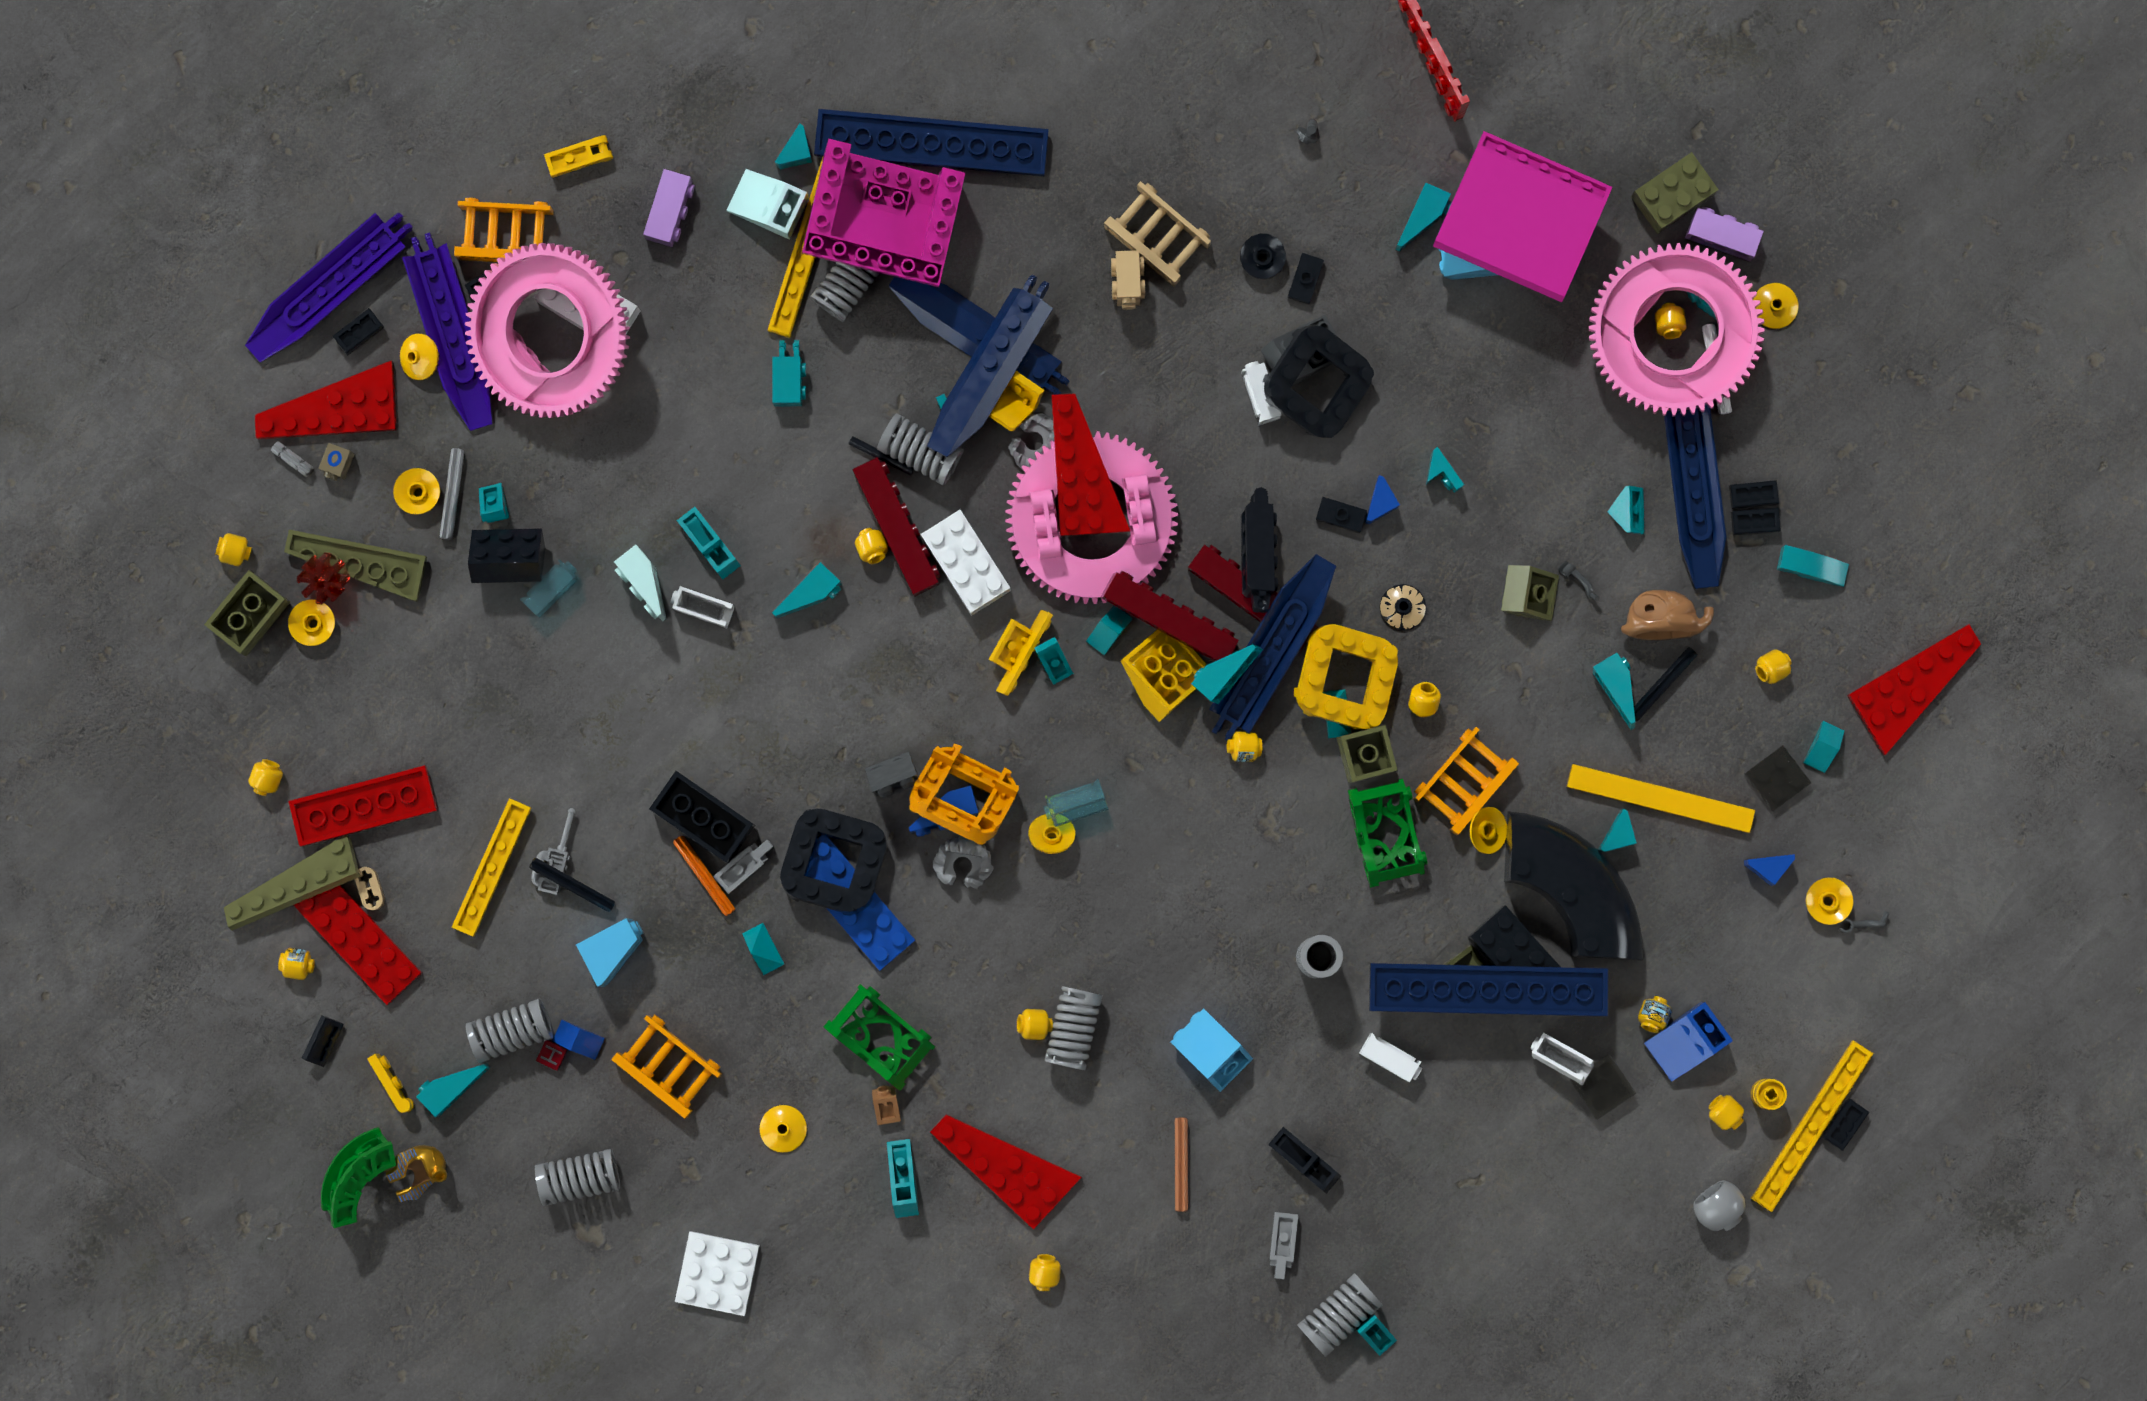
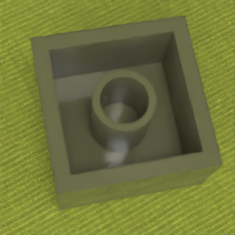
[1336,725,1397,783]

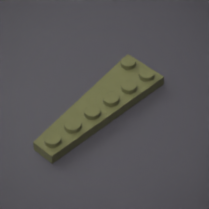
[284,530,427,602]
[224,835,360,931]

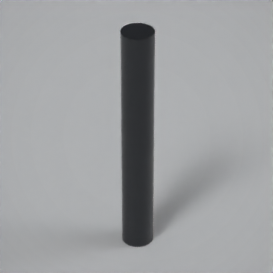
[849,436,914,476]

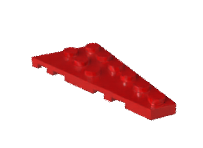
[1398,0,1470,121]
[255,360,397,439]
[1051,394,1130,536]
[1847,624,1981,755]
[930,1114,1082,1229]

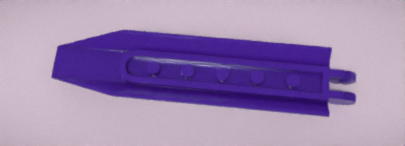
[245,213,413,363]
[402,232,493,431]

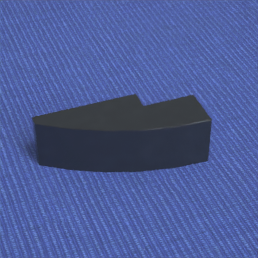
[1268,1127,1341,1194]

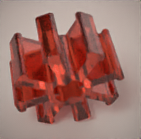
[297,552,350,605]

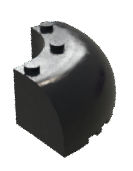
[1504,811,1643,961]

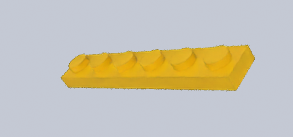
[452,798,532,937]

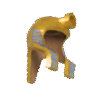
[384,1145,447,1202]

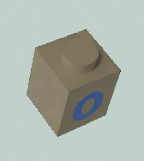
[318,443,355,481]

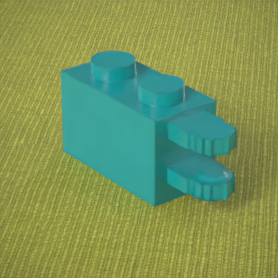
[772,340,806,407]

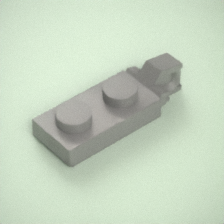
[713,840,774,894]
[1269,1212,1298,1279]

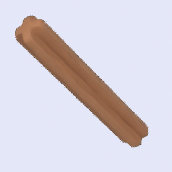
[1175,1117,1188,1212]

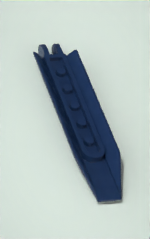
[927,275,1053,457]
[888,277,1070,395]
[1664,405,1726,589]
[1209,554,1336,741]

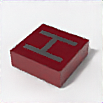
[536,1040,568,1071]

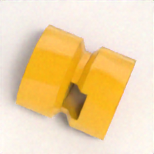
[1751,1079,1787,1110]

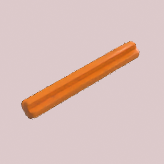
[673,835,735,916]

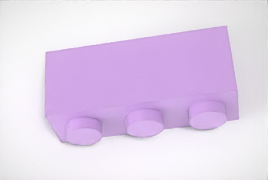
[643,169,695,247]
[1685,207,1763,261]

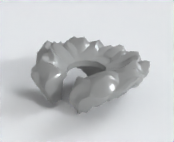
[1008,413,1054,469]
[933,836,994,889]

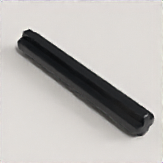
[1634,647,1698,722]
[529,858,615,912]

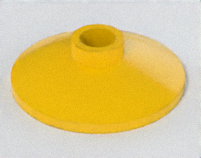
[1753,283,1799,329]
[400,334,439,380]
[393,468,440,515]
[288,599,335,646]
[1470,807,1507,854]
[1028,814,1075,854]
[1806,878,1853,925]
[760,1105,807,1153]

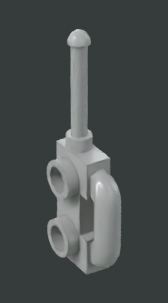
[531,808,575,895]

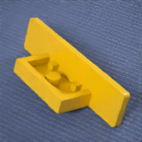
[988,610,1053,696]

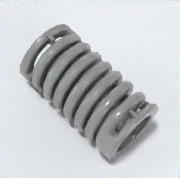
[810,262,879,322]
[877,413,964,486]
[1296,935,1343,979]
[1045,986,1103,1071]
[466,998,553,1063]
[535,1149,620,1206]
[1297,1273,1383,1357]

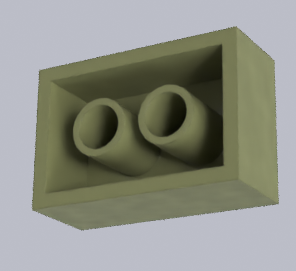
[1631,152,1719,234]
[204,570,290,656]

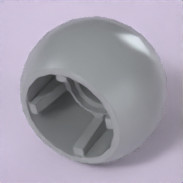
[1693,1180,1746,1231]

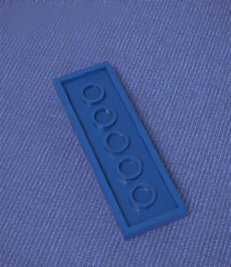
[805,835,916,971]

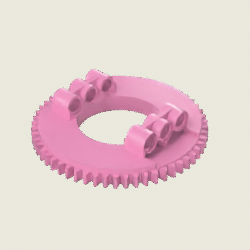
[465,243,630,418]
[1589,243,1764,416]
[1005,431,1178,604]

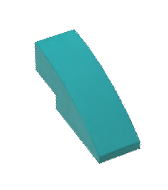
[677,507,741,580]
[1777,545,1849,587]

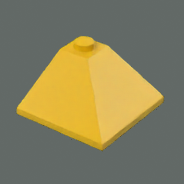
[1121,629,1207,722]

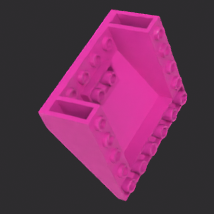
[1433,131,1612,302]
[802,139,965,287]

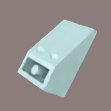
[726,169,809,240]
[614,545,667,621]

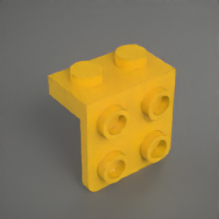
[989,371,1044,431]

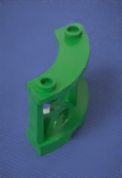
[1348,779,1428,888]
[823,984,936,1091]
[321,1127,396,1228]

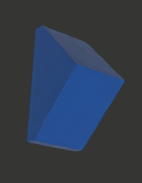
[1365,475,1400,524]
[1744,854,1795,886]
[552,1019,605,1060]

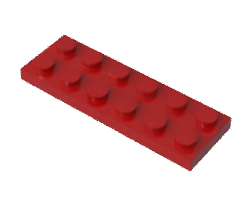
[288,765,438,847]
[294,885,423,1005]

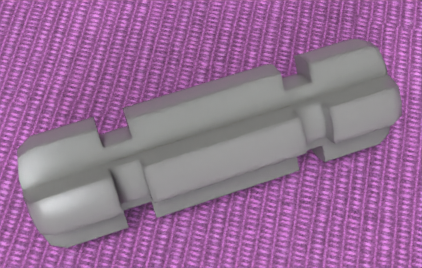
[271,442,313,477]

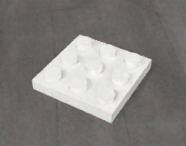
[675,1231,760,1316]

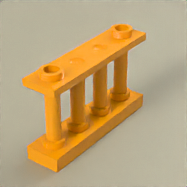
[454,198,554,262]
[1414,727,1519,836]
[611,1014,722,1119]

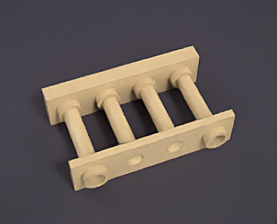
[1104,181,1211,287]

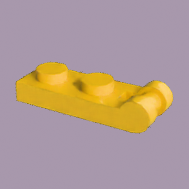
[544,135,613,178]
[367,1053,414,1113]

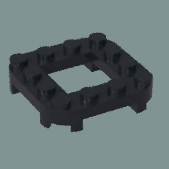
[1262,325,1374,438]
[780,809,887,916]

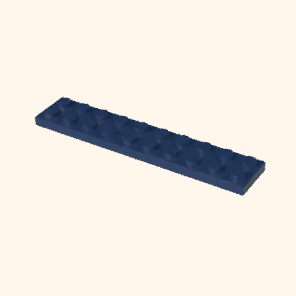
[814,109,1049,176]
[1369,963,1608,1016]

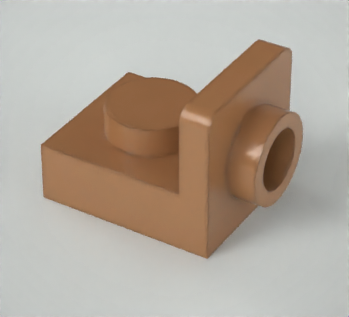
[872,1085,901,1125]

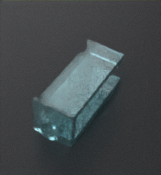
[520,559,579,618]
[1043,779,1108,827]

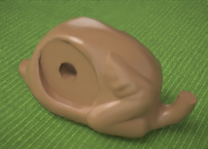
[1621,590,1714,640]

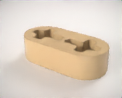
[355,867,385,911]

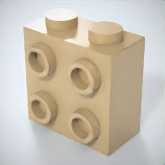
[1111,250,1145,310]

